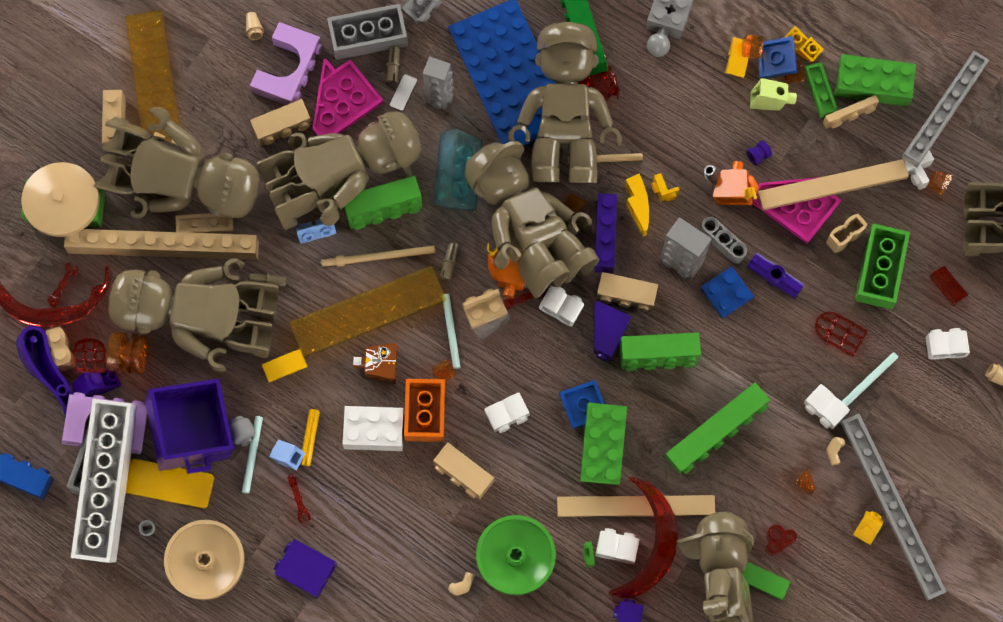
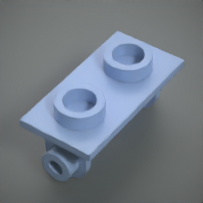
[295,219,337,244]

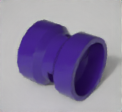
[746,140,772,166]

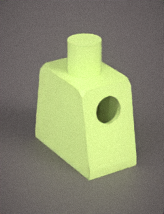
[750,78,797,111]

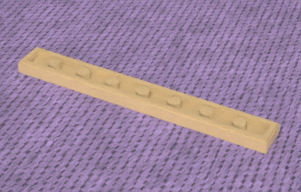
[757,159,909,211]
[557,495,715,517]

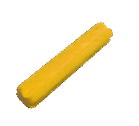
[300,409,320,466]

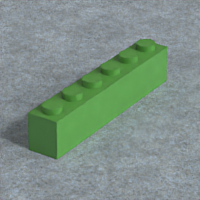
[664,383,770,475]

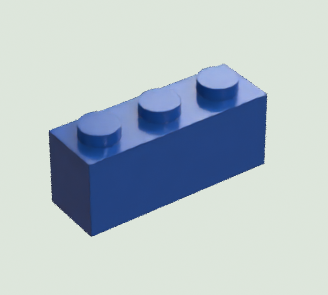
[0,452,54,500]

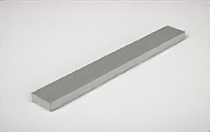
[901,51,989,168]

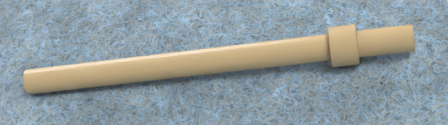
[321,246,435,267]

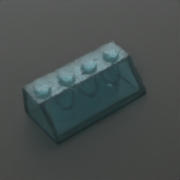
[433,129,482,211]

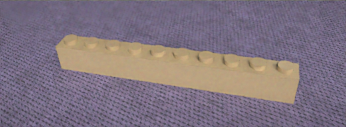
[64,229,259,260]

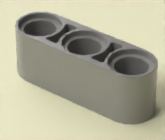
[700,217,747,264]

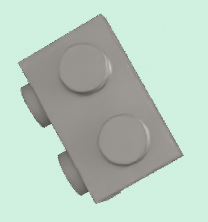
[401,0,442,25]

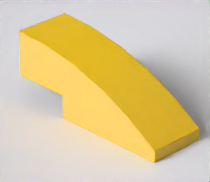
[625,174,649,237]

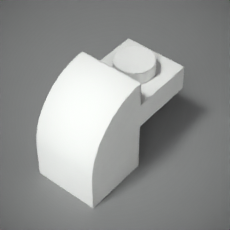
[904,150,934,190]

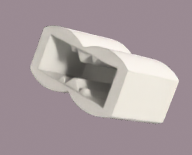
[539,286,584,327]
[925,328,970,359]
[804,384,850,429]
[484,393,530,433]
[595,528,640,564]

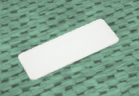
[390,75,417,110]

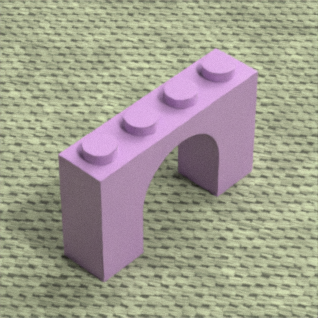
[250,22,323,105]
[62,392,147,455]

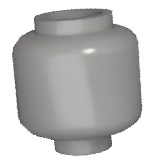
[229,416,256,446]

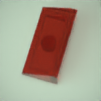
[929,266,968,307]

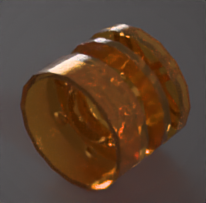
[106,331,149,375]

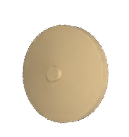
[21,162,100,237]
[164,520,245,600]

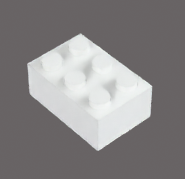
[343,406,404,451]

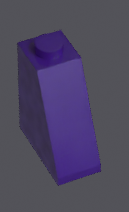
[594,300,631,361]

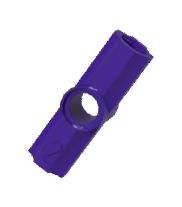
[747,253,804,299]

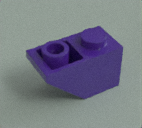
[71,368,121,397]

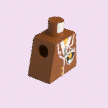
[353,343,398,384]

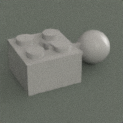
[646,0,693,57]

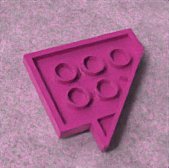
[312,58,384,136]
[752,177,842,244]

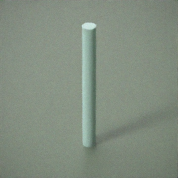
[442,294,461,369]
[842,352,898,406]
[242,416,263,494]

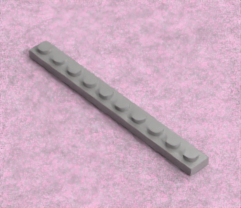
[840,414,946,601]

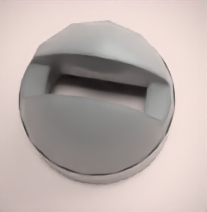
[139,520,155,536]

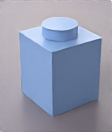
[269,439,305,471]

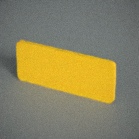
[126,459,214,509]

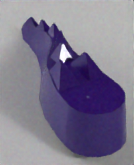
[16,326,73,418]

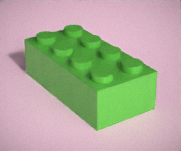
[834,54,916,107]
[344,176,423,230]
[854,224,910,310]
[619,332,701,371]
[579,402,627,486]

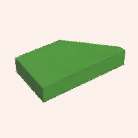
[582,541,595,568]

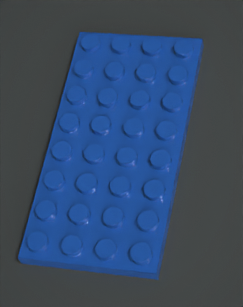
[448,0,555,148]

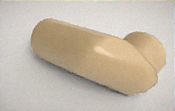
[827,437,845,466]
[448,572,475,596]

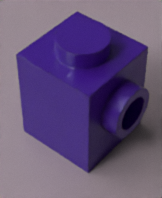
[613,599,644,622]

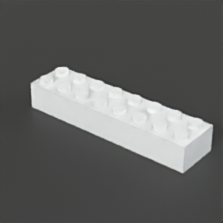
[71,399,138,563]

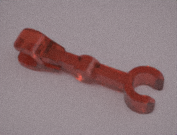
[47,262,79,307]
[503,292,547,310]
[287,474,311,524]

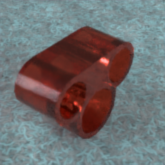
[765,525,797,556]

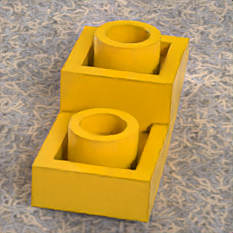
[784,26,824,63]
[725,37,751,78]
[262,349,307,383]

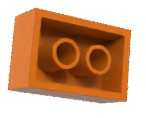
[404,379,445,442]

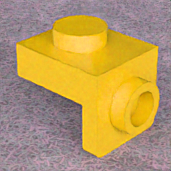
[651,173,680,202]
[853,511,884,545]

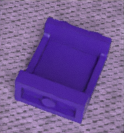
[274,539,337,599]

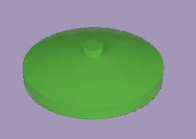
[476,515,556,595]

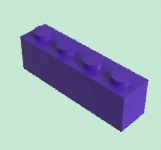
[594,193,617,273]

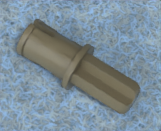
[386,46,401,84]
[439,243,459,281]
[248,273,287,288]

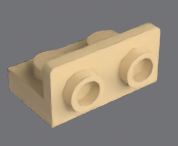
[463,289,508,329]

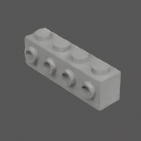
[423,57,454,109]

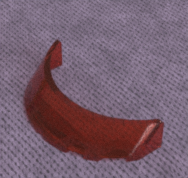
[0,266,112,328]
[608,476,678,599]

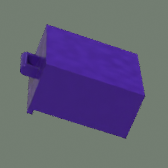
[145,379,235,474]

